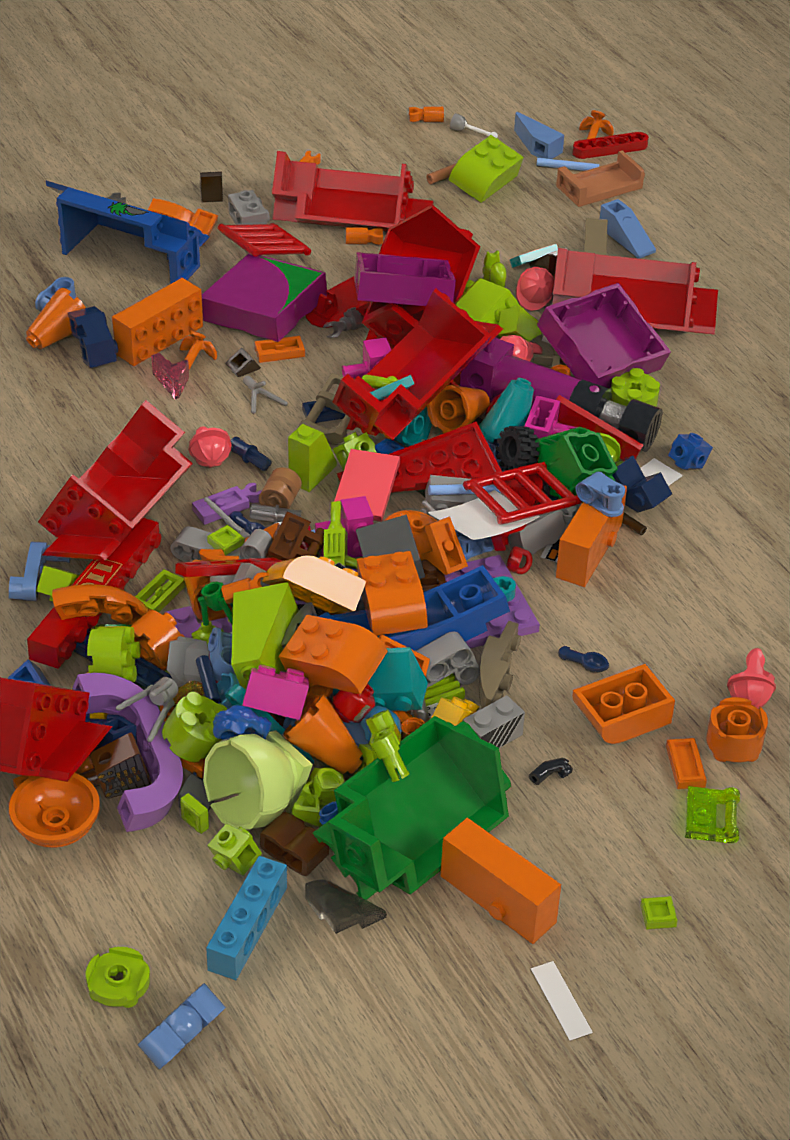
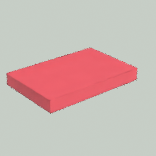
[334,449,400,522]

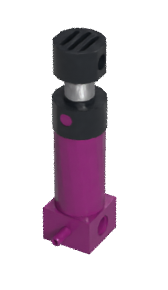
[460,338,663,452]

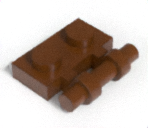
[267,511,324,561]

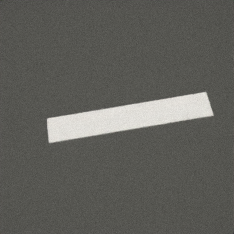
[531,961,593,1040]

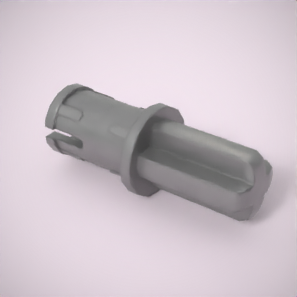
[250,504,302,524]

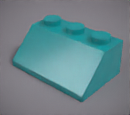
[333,647,428,711]

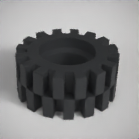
[496,426,539,470]

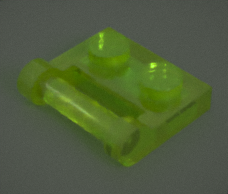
[685,786,740,843]

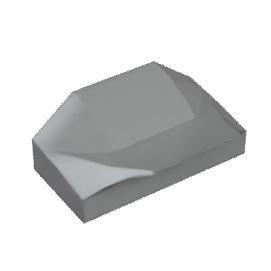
[167,636,209,694]

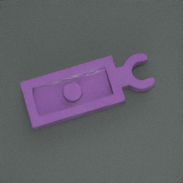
[192,483,262,525]

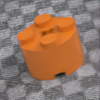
[131,610,185,671]
[706,697,768,762]

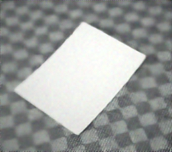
[428,490,540,540]

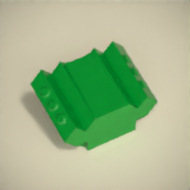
[535,427,618,504]

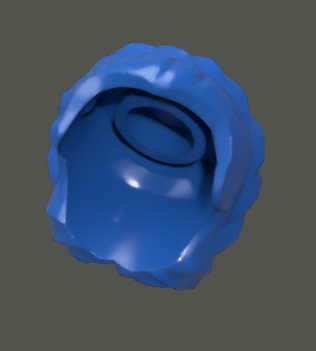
[213,705,272,740]

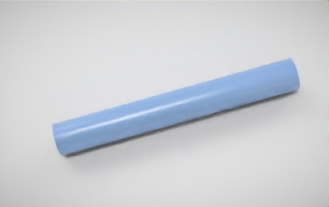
[536,158,599,171]
[428,484,501,495]

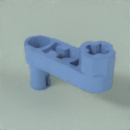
[9,542,71,601]

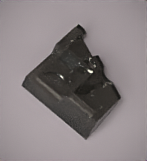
[305,880,387,934]

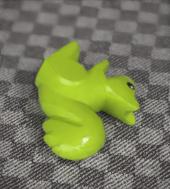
[482,250,507,288]

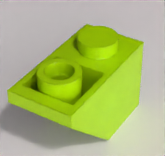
[498,306,542,342]

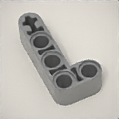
[170,526,273,562]
[416,631,480,688]

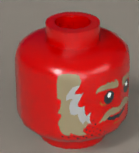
[333,684,375,723]

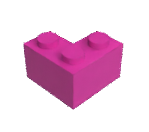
[315,496,373,558]
[243,665,309,720]

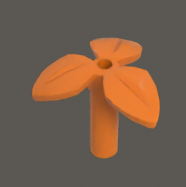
[579,110,614,139]
[180,331,217,371]

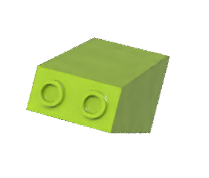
[231,582,299,690]

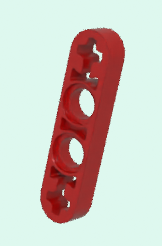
[572,132,649,159]

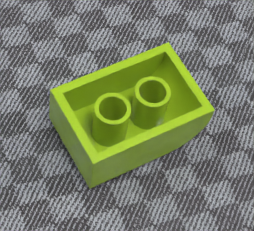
[449,135,524,203]

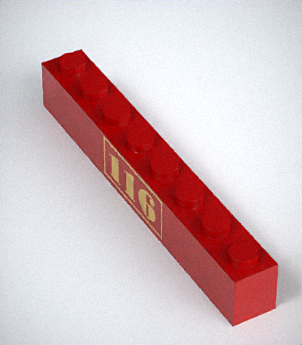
[27,518,162,669]

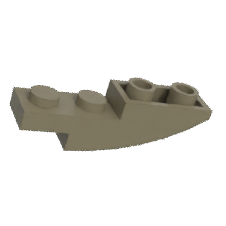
[479,621,521,708]

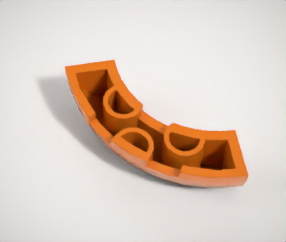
[52,584,149,625]

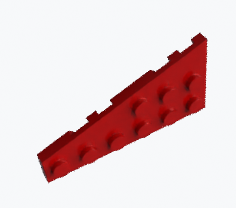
[336,422,502,493]

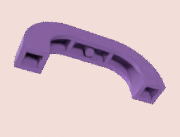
[72,673,183,832]

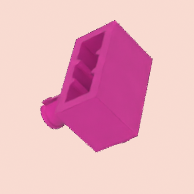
[342,338,391,379]
[524,396,577,439]

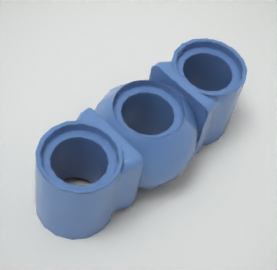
[138,983,226,1069]

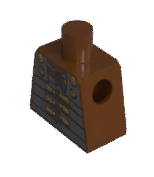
[79,732,151,799]

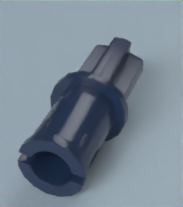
[231,436,272,471]

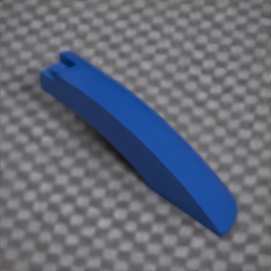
[285,565,510,672]

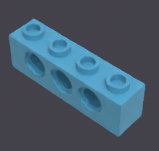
[206,856,287,980]

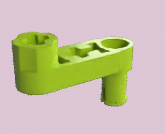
[365,709,410,782]

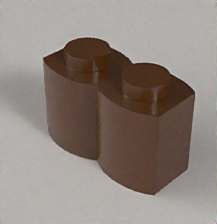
[260,811,329,877]

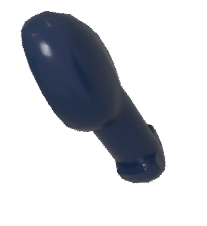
[230,511,265,534]
[558,646,609,673]

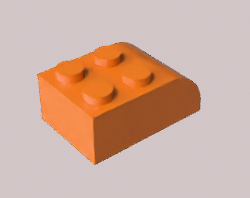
[357,551,428,636]
[279,615,388,694]
[572,664,675,744]

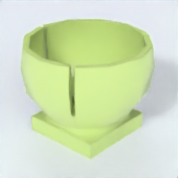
[203,730,313,830]

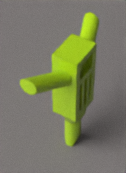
[324,501,357,569]

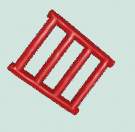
[218,223,311,257]
[463,462,582,525]

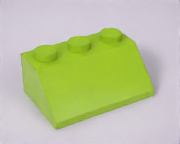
[455,278,520,325]

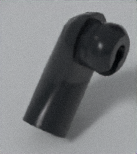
[529,757,573,785]

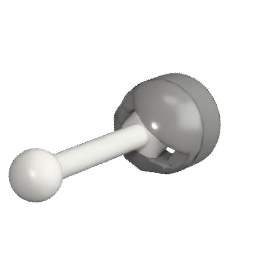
[450,113,498,138]

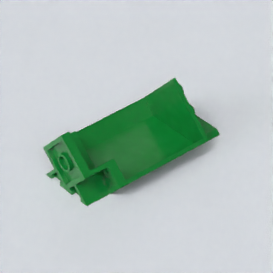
[313,716,511,903]

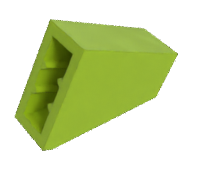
[288,424,337,492]

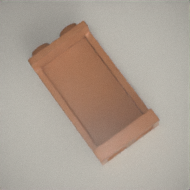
[556,151,645,207]

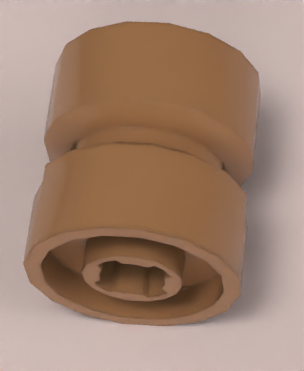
[259,467,302,509]

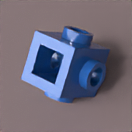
[668,433,713,470]

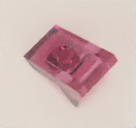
[151,352,189,399]

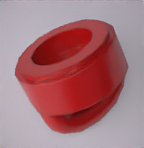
[506,546,533,574]

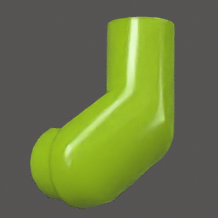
[362,374,398,389]

